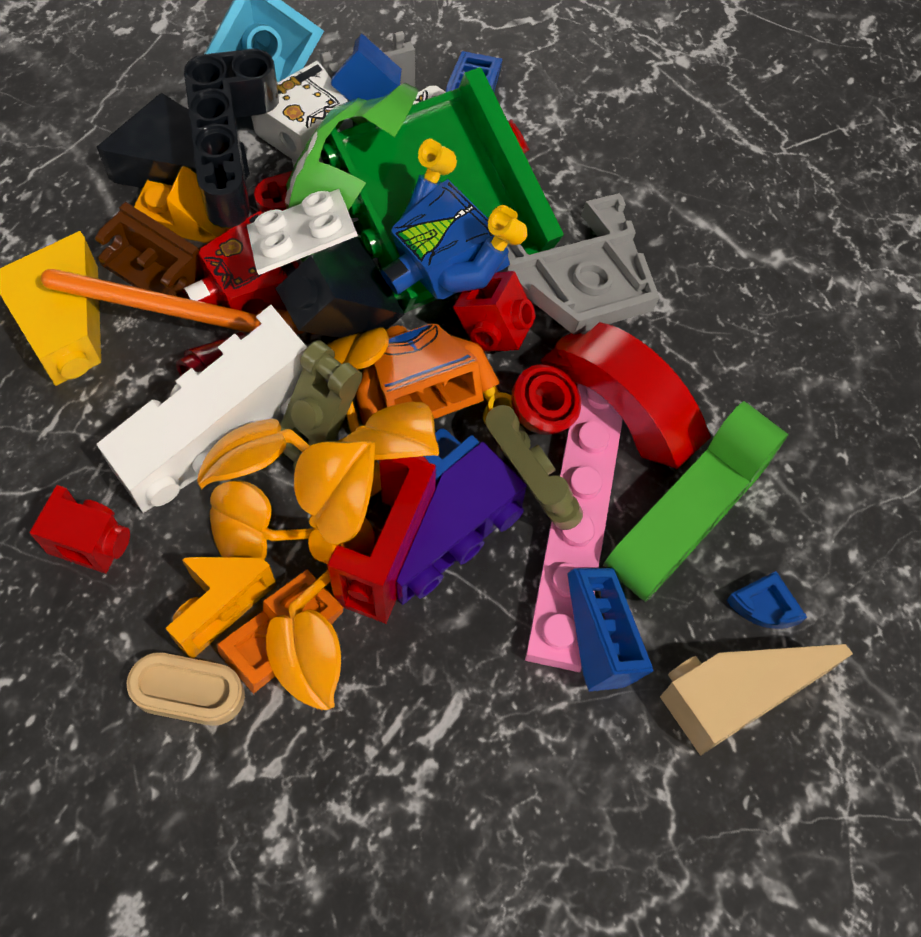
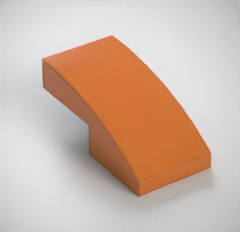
[217,569,344,694]

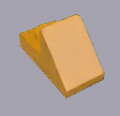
[134,166,230,244]
[165,557,277,659]

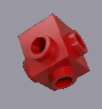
[453,271,536,351]

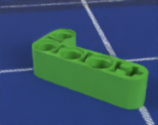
[603,401,789,602]

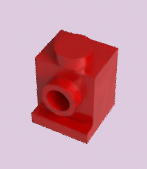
[29,485,130,574]

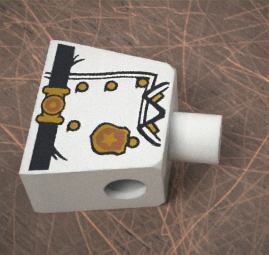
[251,61,353,162]

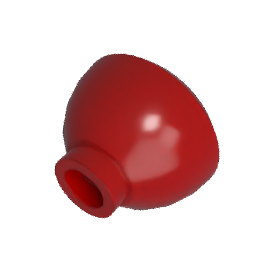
[511,364,581,435]

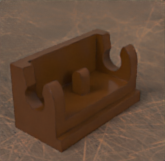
[95,202,205,298]

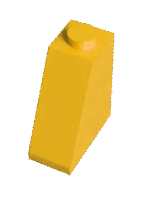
[0,231,101,386]

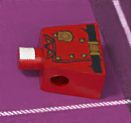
[183,211,299,314]

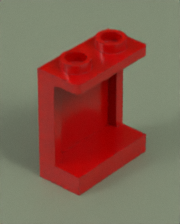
[327,456,436,624]

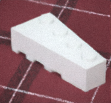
[96,305,307,513]

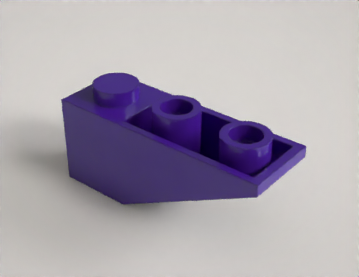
[397,442,527,605]

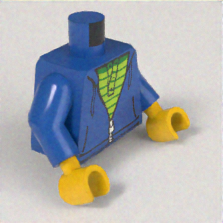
[381,138,527,299]

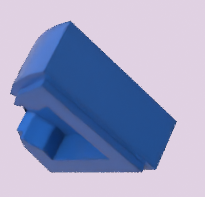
[726,571,807,629]

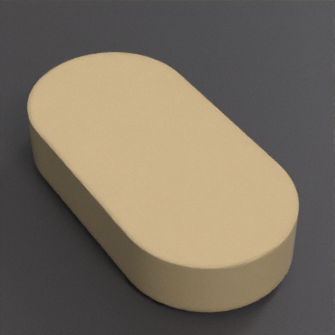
[127,653,245,726]

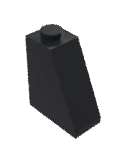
[97,93,250,188]
[275,236,405,338]

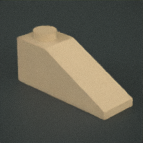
[660,644,853,756]

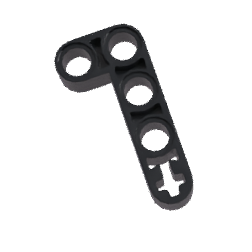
[184,49,279,228]

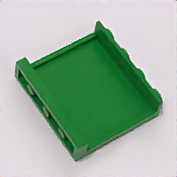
[321,67,564,313]

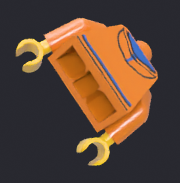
[355,324,512,425]

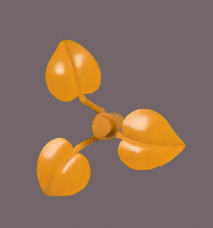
[197,327,439,497]
[210,441,375,710]

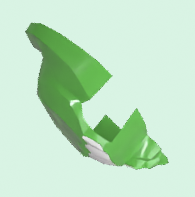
[285,83,419,264]

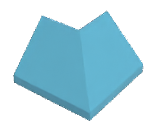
[204,0,324,82]

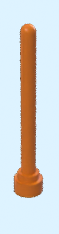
[41,269,286,333]

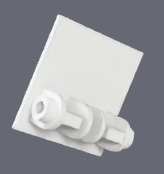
[247,189,358,275]

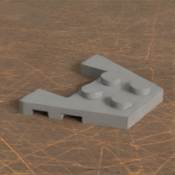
[499,193,660,335]

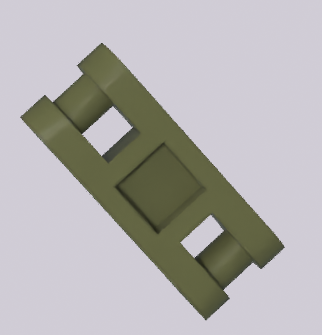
[279,340,362,470]
[485,405,583,530]

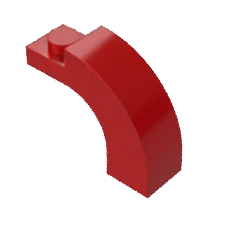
[540,322,711,469]

